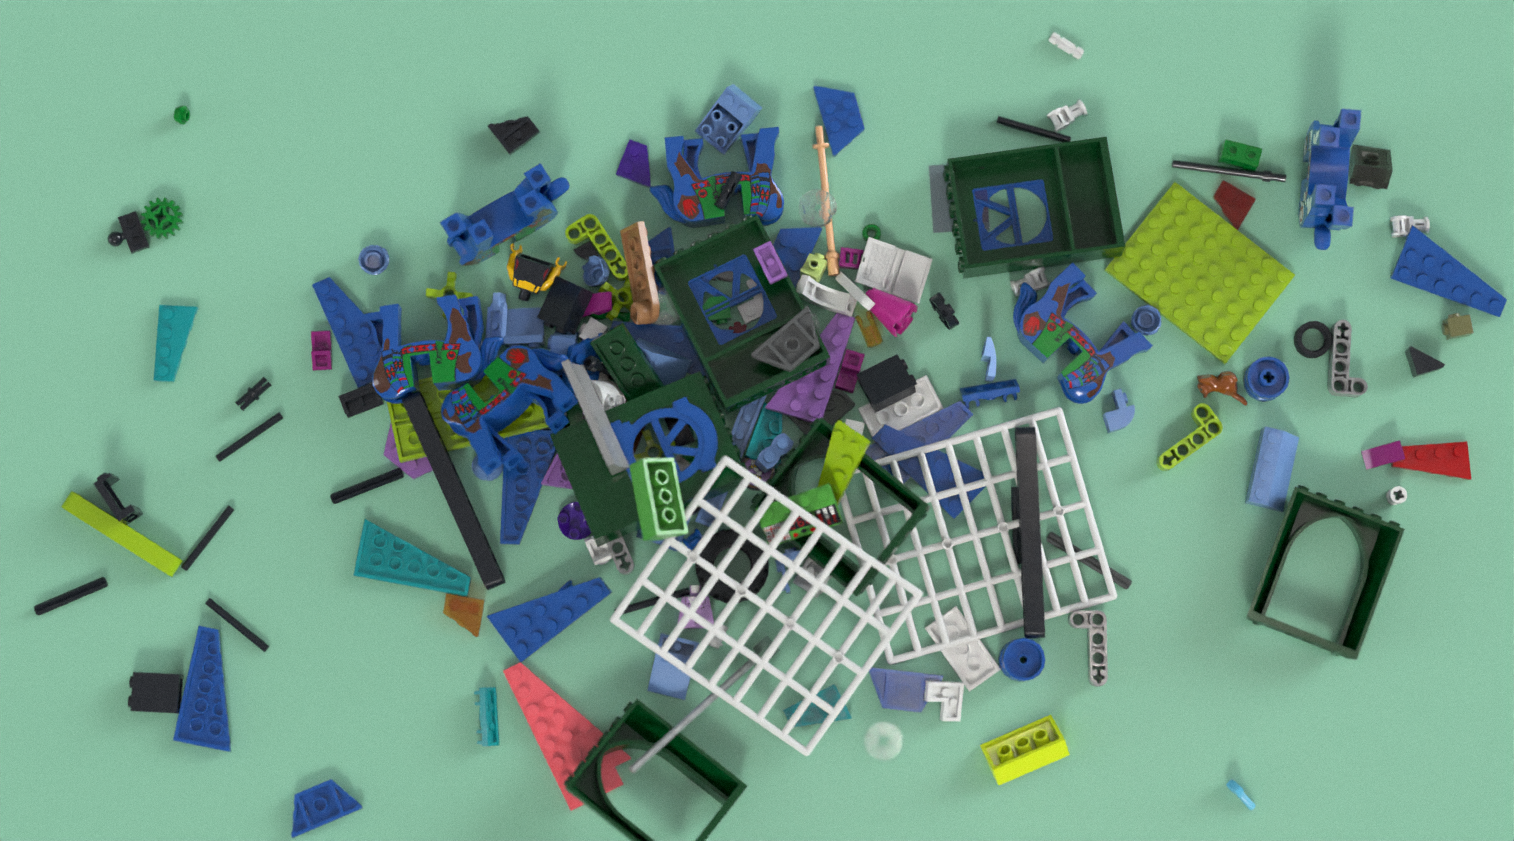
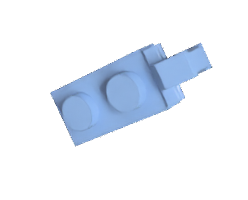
[486,292,508,345]

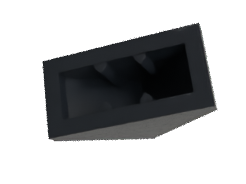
[1405,346,1445,378]

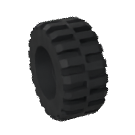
[695,528,769,603]

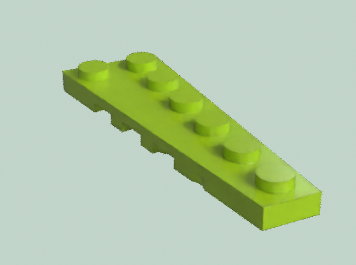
[817,420,871,505]

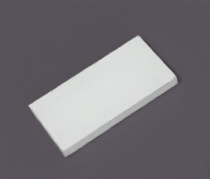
[858,375,944,443]
[925,606,1001,692]

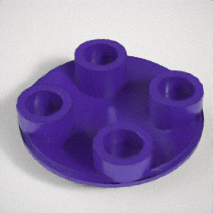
[557,502,591,540]

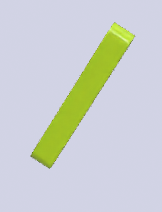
[61,491,183,577]

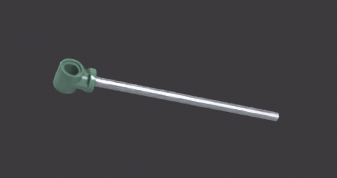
[629,636,780,774]

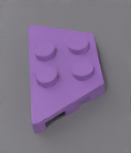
[383,424,433,479]

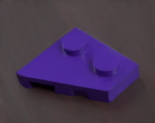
[616,139,651,188]

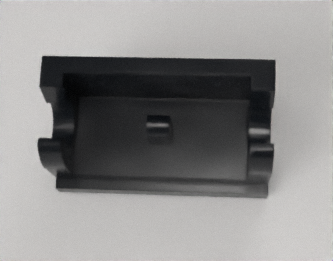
[338,383,384,418]

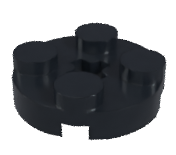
[929,292,960,330]

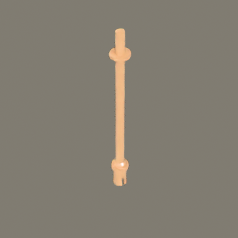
[812,126,840,276]

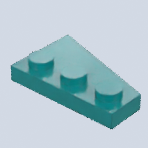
[745,402,782,468]

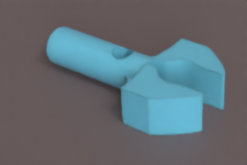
[1226,779,1256,810]

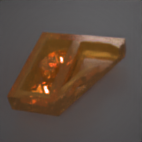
[443,593,485,637]

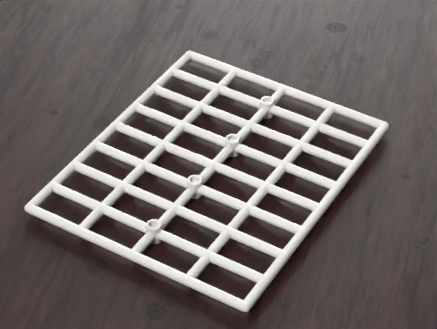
[840,407,1117,665]
[610,456,923,756]

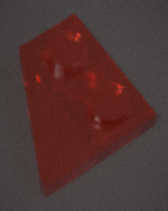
[1213,180,1256,230]

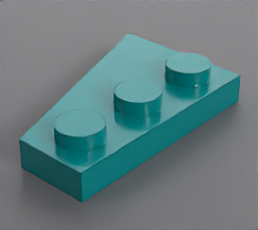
[783,684,852,727]

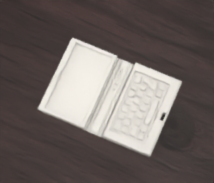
[855,237,933,304]

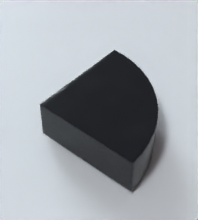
[574,241,599,260]

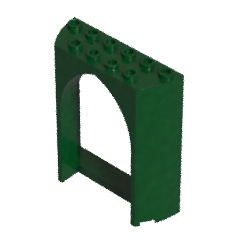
[750,417,930,597]
[1246,485,1405,660]
[563,699,747,841]

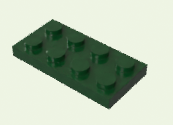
[590,323,664,401]

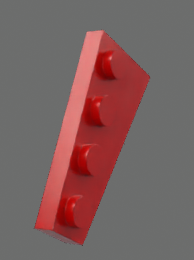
[1391,441,1471,480]

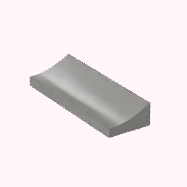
[561,359,630,475]

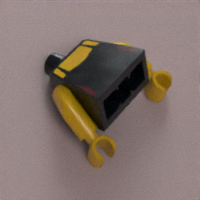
[506,243,567,301]

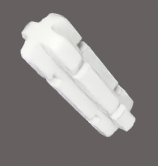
[1049,32,1084,59]

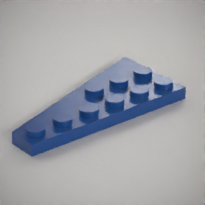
[312,277,380,388]
[610,321,734,381]
[865,401,973,484]
[872,424,986,519]
[500,430,556,545]

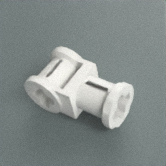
[1047,99,1088,132]
[1390,215,1430,238]
[1010,267,1050,297]

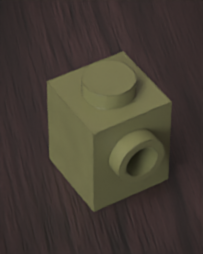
[1441,313,1474,340]

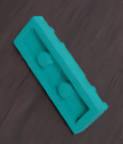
[474,687,499,746]

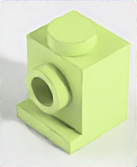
[800,253,827,283]

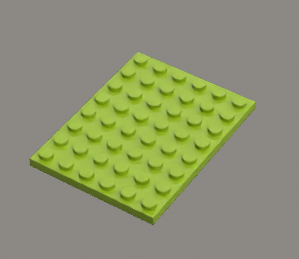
[1104,182,1295,364]

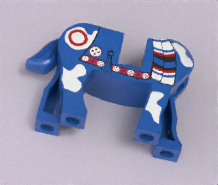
[1299,109,1361,250]

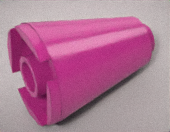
[865,288,918,337]

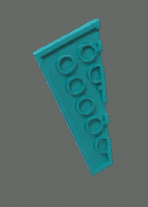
[353,519,472,597]

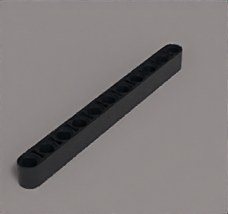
[402,391,506,591]
[1015,427,1045,639]

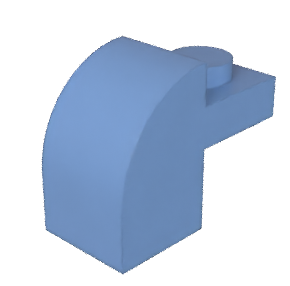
[1102,389,1135,433]

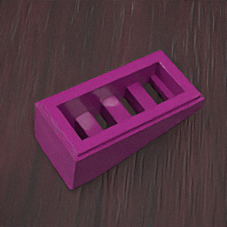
[839,247,864,270]

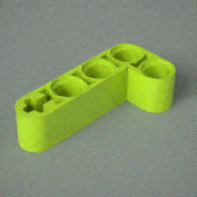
[565,214,629,281]
[1156,403,1223,471]

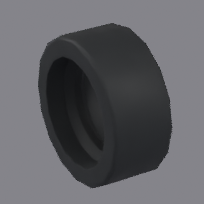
[1294,321,1332,358]

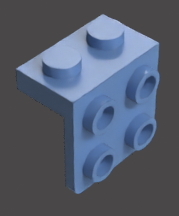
[504,307,545,349]
[775,547,801,594]

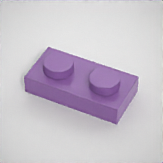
[753,241,788,285]

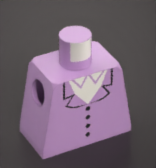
[678,585,714,629]

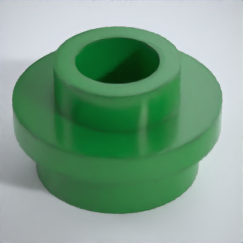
[174,105,190,125]
[862,224,881,242]

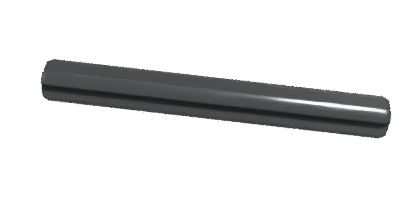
[1046,532,1132,589]

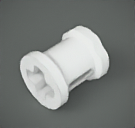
[1386,486,1407,505]

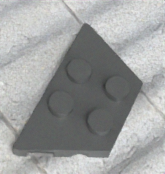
[751,306,820,373]

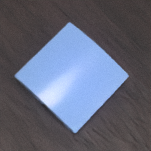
[981,337,997,382]

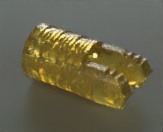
[855,310,884,348]

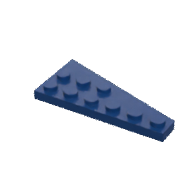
[1391,225,1507,317]
[487,577,612,662]
[173,626,231,752]

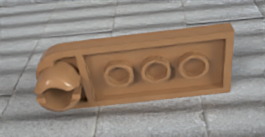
[620,221,660,325]

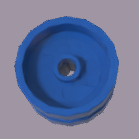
[1243,356,1290,402]
[998,638,1045,681]

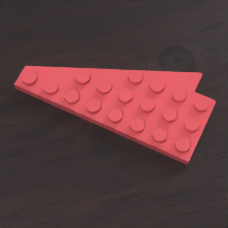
[503,662,631,811]

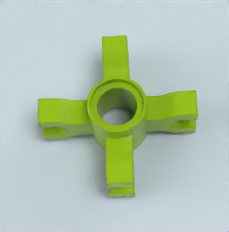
[425,271,473,319]
[598,278,633,321]
[634,429,676,461]

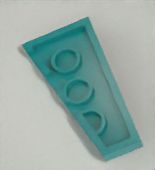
[153,305,199,382]

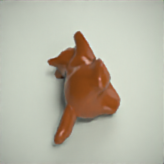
[1197,371,1248,405]

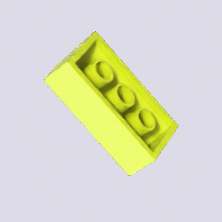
[980,715,1070,786]

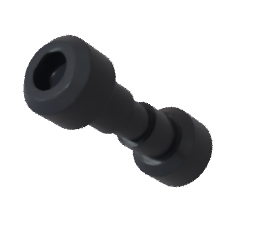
[584,355,614,381]

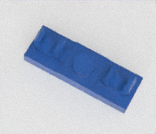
[960,379,1020,408]

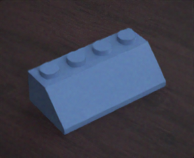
[1245,426,1299,512]

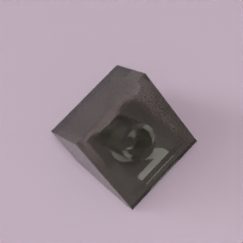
[1348,144,1393,189]

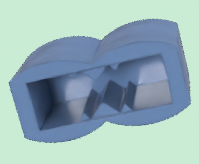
[755,433,794,473]

